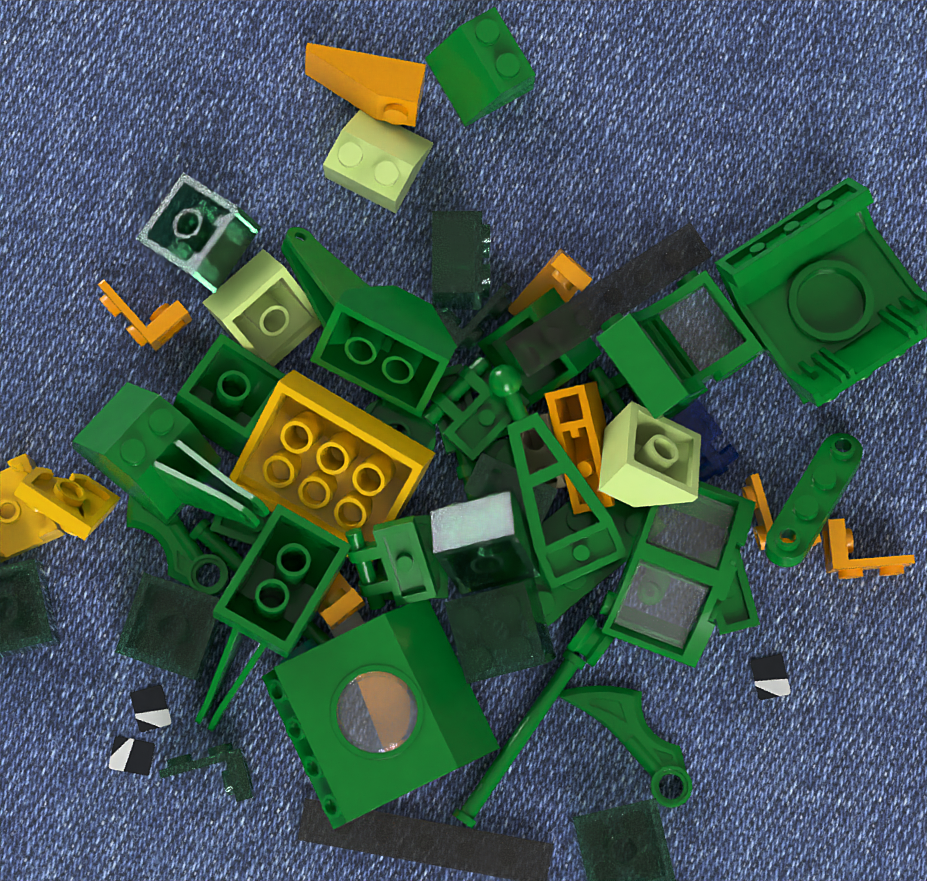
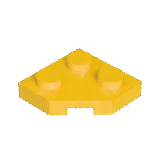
[14,467,121,541]

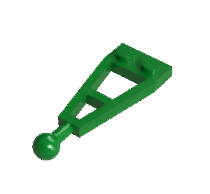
[488,365,628,589]

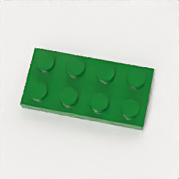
[486,498,666,634]

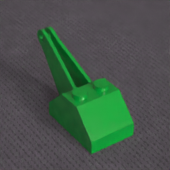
[281,227,457,417]
[72,382,270,529]
[195,504,352,732]

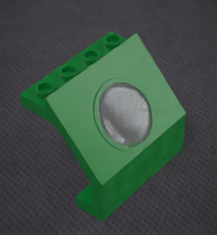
[262,599,500,830]

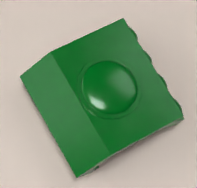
[714,177,927,407]

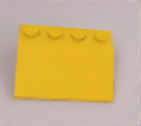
[229,370,436,562]

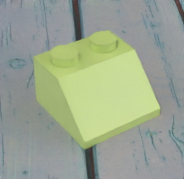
[323,110,433,214]
[202,249,321,367]
[599,401,701,507]

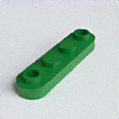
[765,433,863,567]

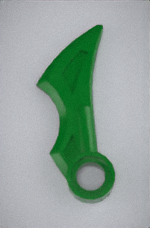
[127,495,231,597]
[559,685,693,808]

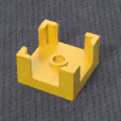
[0,453,66,563]

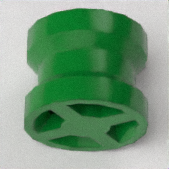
[566,615,615,668]

